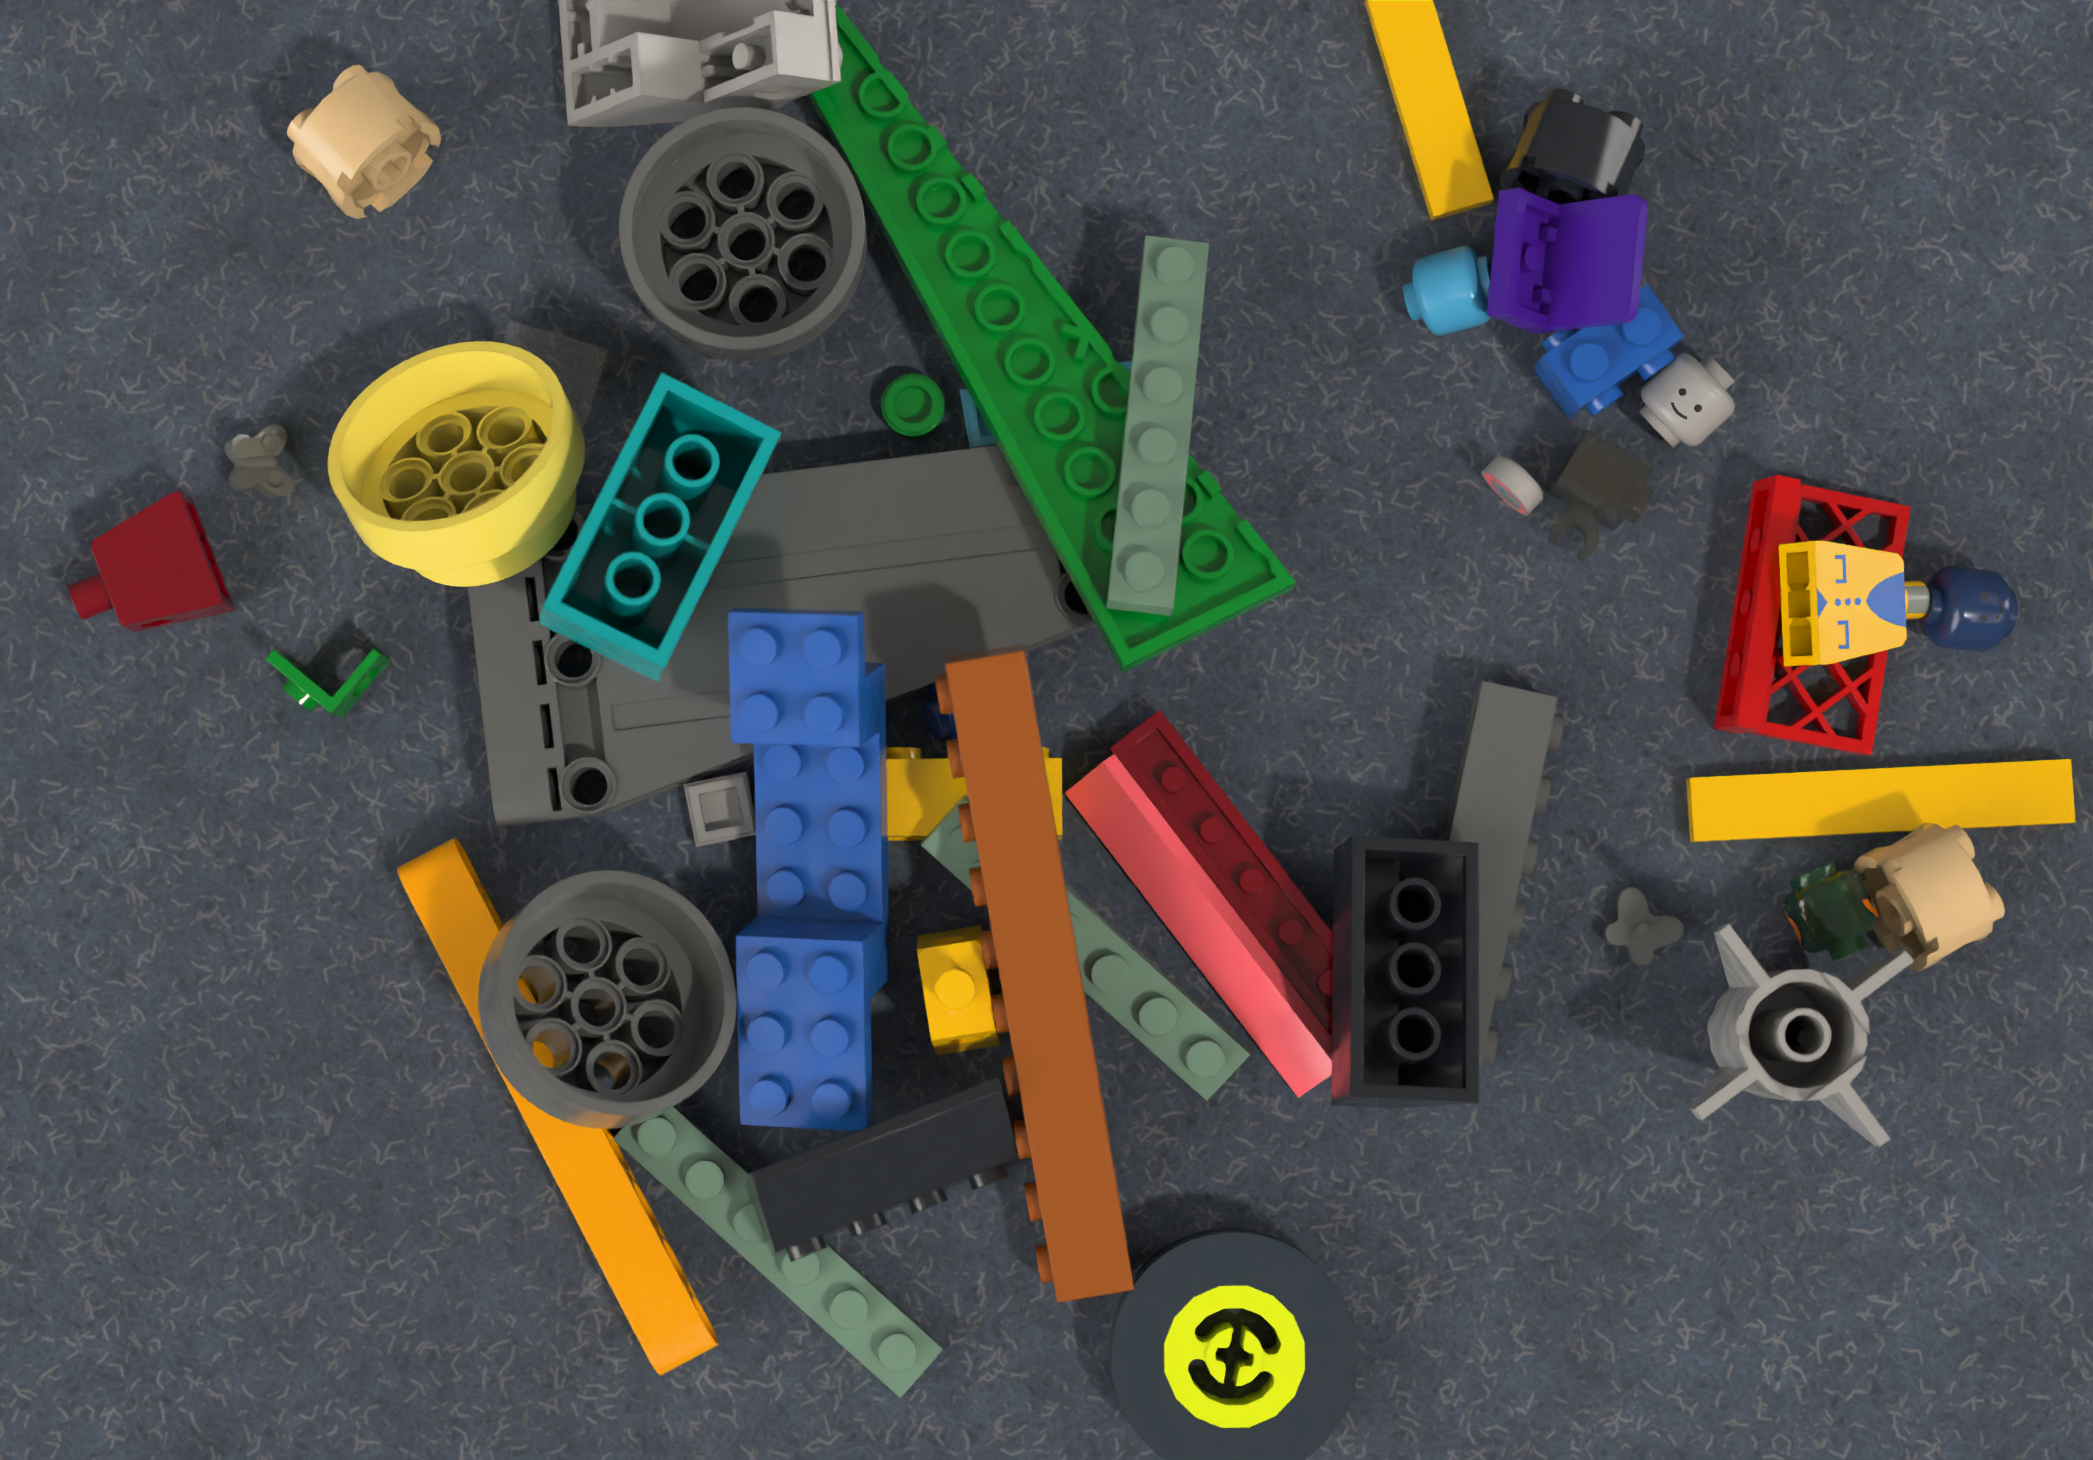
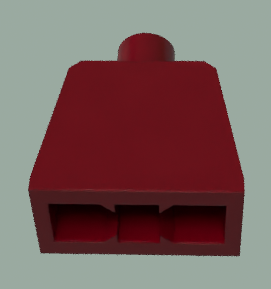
[68,490,235,632]

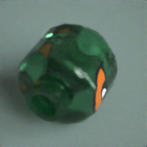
[1782,861,1879,961]

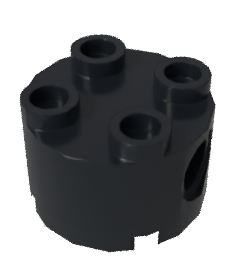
[1501,88,1645,204]

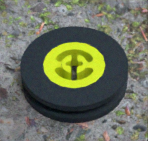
[1109,1228,1358,1460]

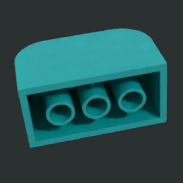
[539,372,781,682]

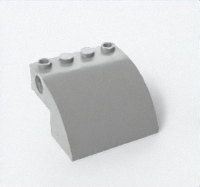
[558,0,843,127]

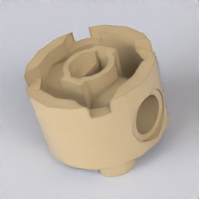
[287,65,441,219]
[1854,823,2005,972]

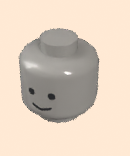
[1639,353,1735,448]

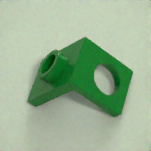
[266,649,391,718]

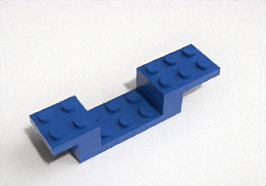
[728,608,890,1131]

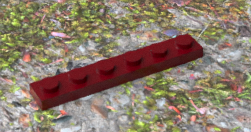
[1109,710,1333,1037]

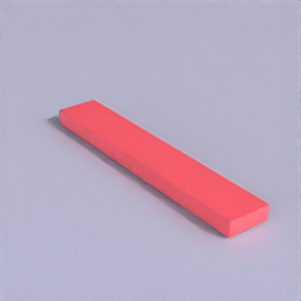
[1065,754,1332,1098]

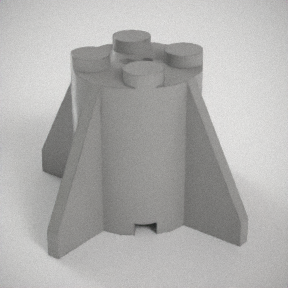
[1690,924,1914,1147]

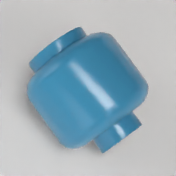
[1403,245,1492,336]

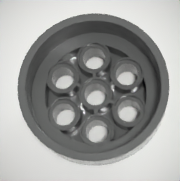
[619,107,867,361]
[478,870,737,1129]

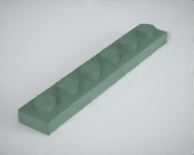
[1106,235,1209,616]
[921,794,1250,1101]
[613,1105,944,1398]

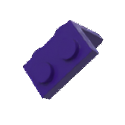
[1487,188,1648,334]

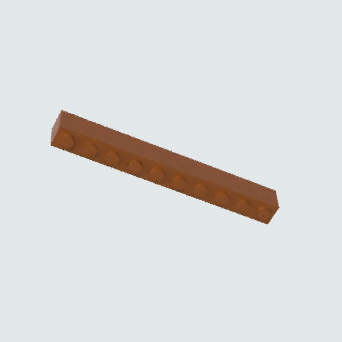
[935,644,1134,1303]

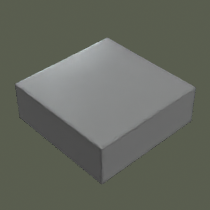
[684,772,756,848]

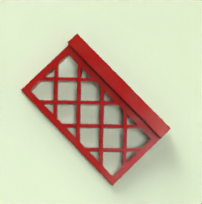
[1714,475,1911,756]

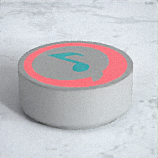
[1481,455,1543,516]

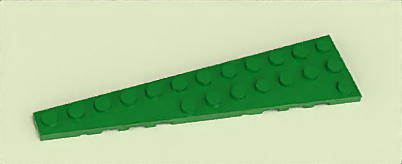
[807,3,1296,673]

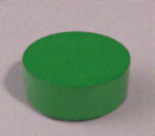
[881,373,945,439]

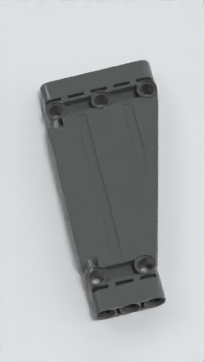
[468,445,1096,828]

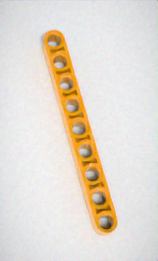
[397,837,719,1376]

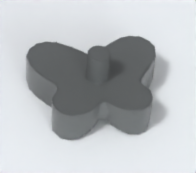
[224,424,294,500]
[1603,887,1684,966]

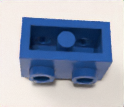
[1533,284,1684,419]

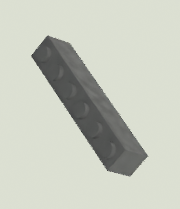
[1443,681,1564,1075]

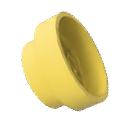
[328,341,585,587]

